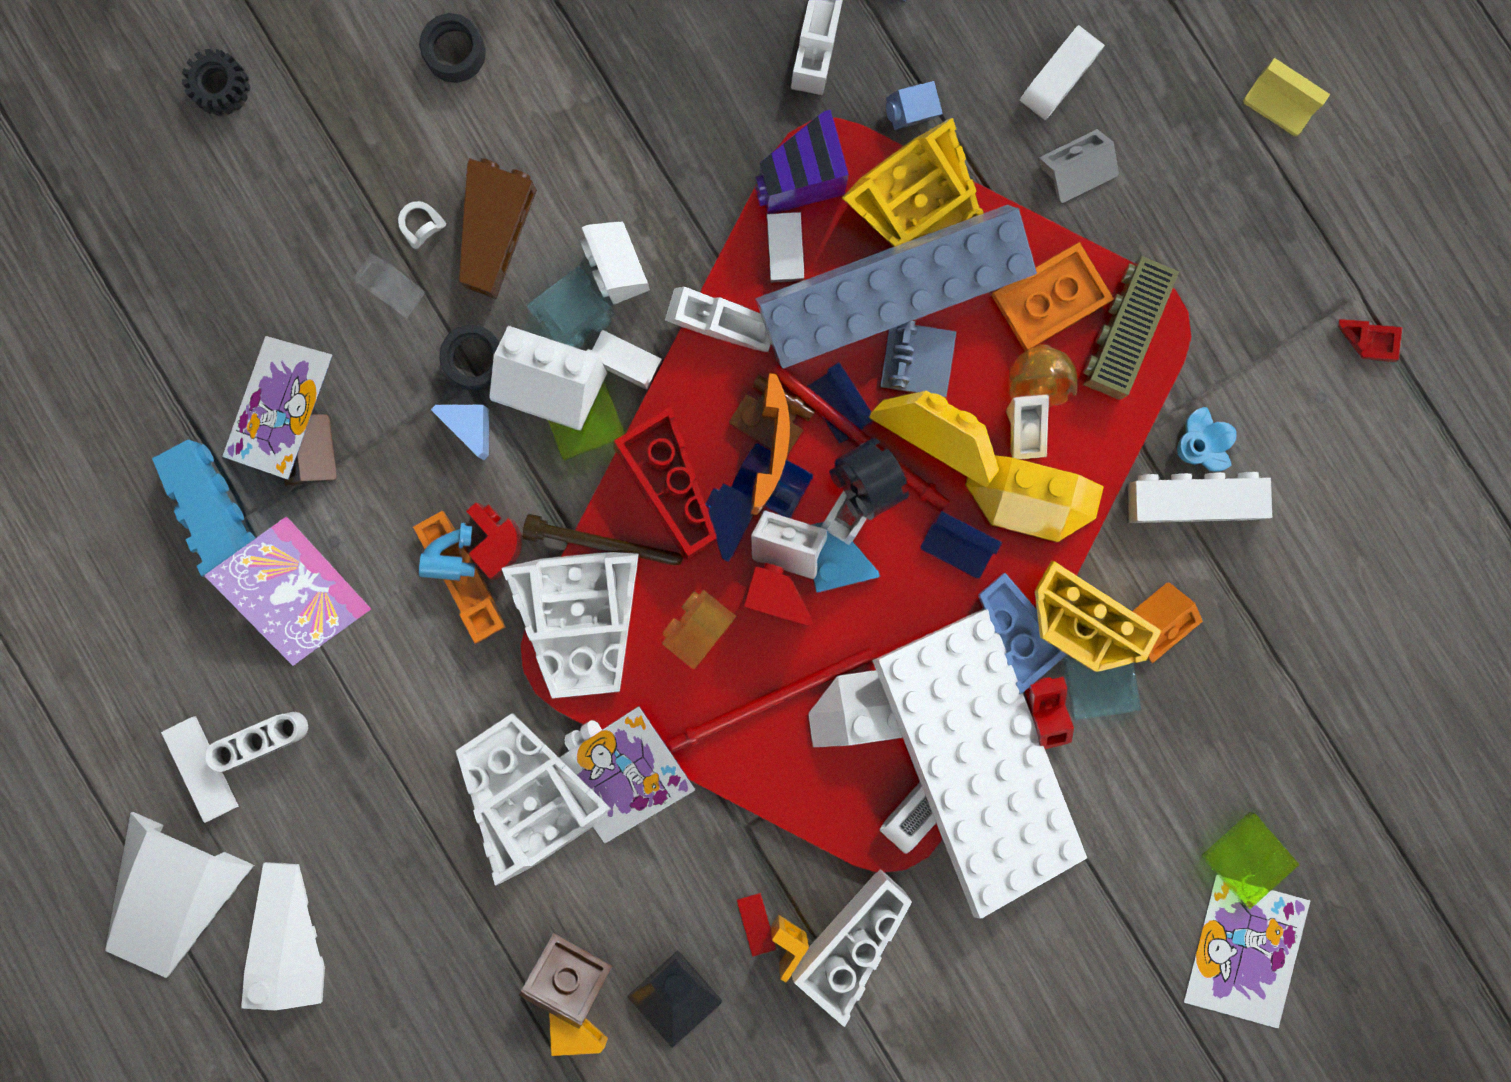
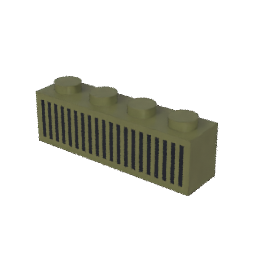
[1083,256,1179,400]

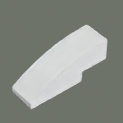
[791,0,843,95]
[665,287,771,352]

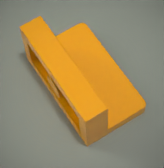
[771,914,809,983]

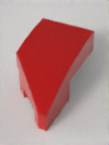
[1338,319,1403,362]

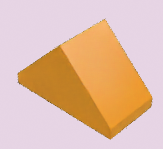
[549,1013,608,1056]

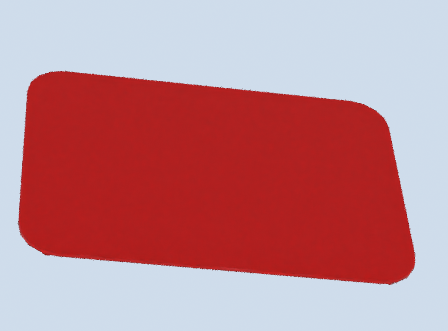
[520,117,1192,873]

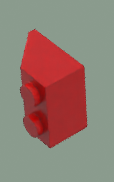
[744,562,813,627]

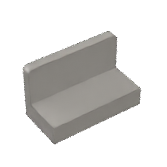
[1039,129,1119,203]

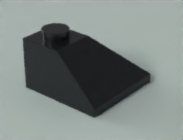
[627,950,723,1048]

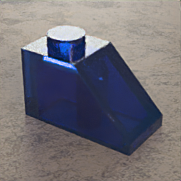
[706,483,754,563]

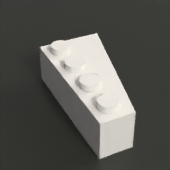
[792,869,912,1027]

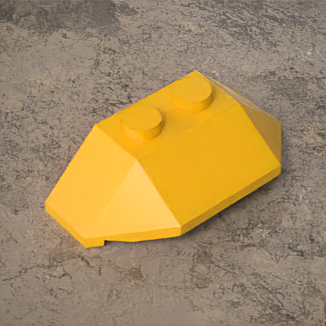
[869,391,999,488]
[965,455,1104,542]
[1035,561,1162,672]

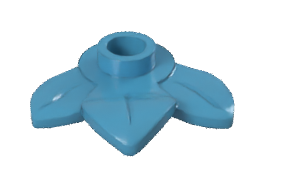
[1177,407,1237,472]

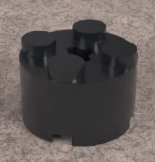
[829,438,909,520]

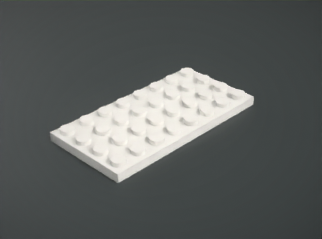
[872,609,1087,919]

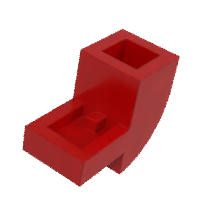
[466,502,522,580]
[1024,677,1074,749]

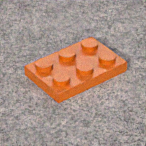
[991,242,1114,352]

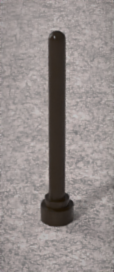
[522,513,683,566]

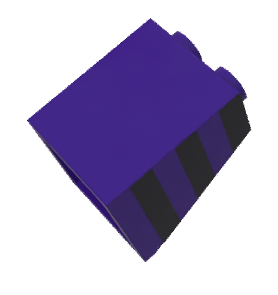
[755,109,849,214]

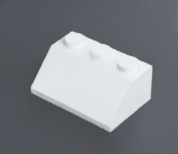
[489,326,607,431]

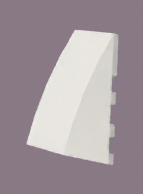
[502,552,639,698]
[456,713,611,885]
[105,812,255,978]

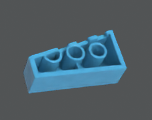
[152,440,255,577]

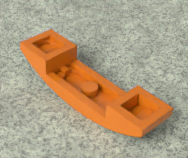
[750,373,790,515]
[413,511,506,644]

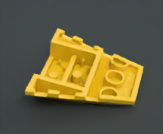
[842,118,984,247]

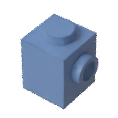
[886,81,943,130]

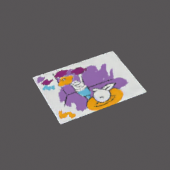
[222,336,332,479]
[560,706,696,843]
[1184,875,1310,1028]

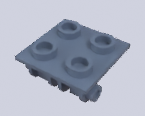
[880,321,956,397]

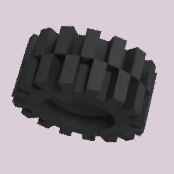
[182,49,250,116]

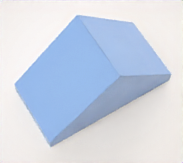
[431,405,489,460]

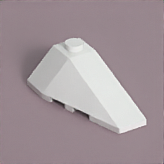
[242,862,325,1010]

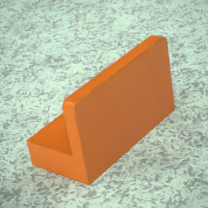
[1132,582,1203,663]

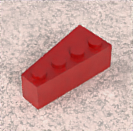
[613,405,717,560]

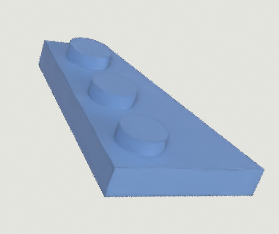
[978,573,1067,694]

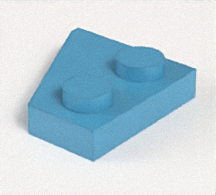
[812,522,880,593]

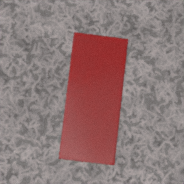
[737,893,777,957]

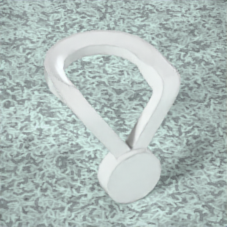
[398,201,446,249]

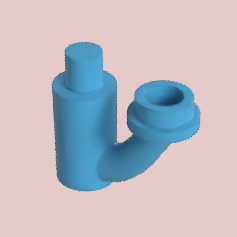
[419,523,475,581]

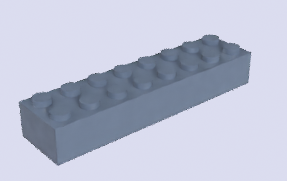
[755,205,1037,369]

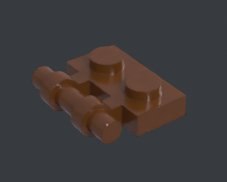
[729,375,815,455]

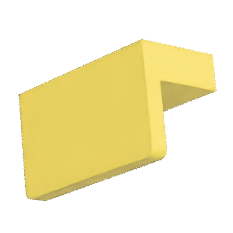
[1243,58,1330,136]

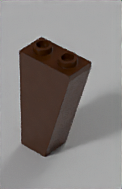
[459,158,537,299]

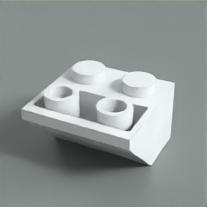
[580,222,650,305]

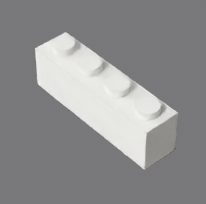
[1128,472,1272,523]

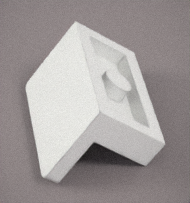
[587,330,662,390]
[751,511,827,579]

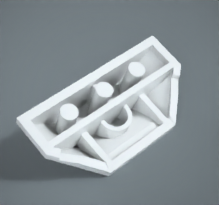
[808,670,903,747]

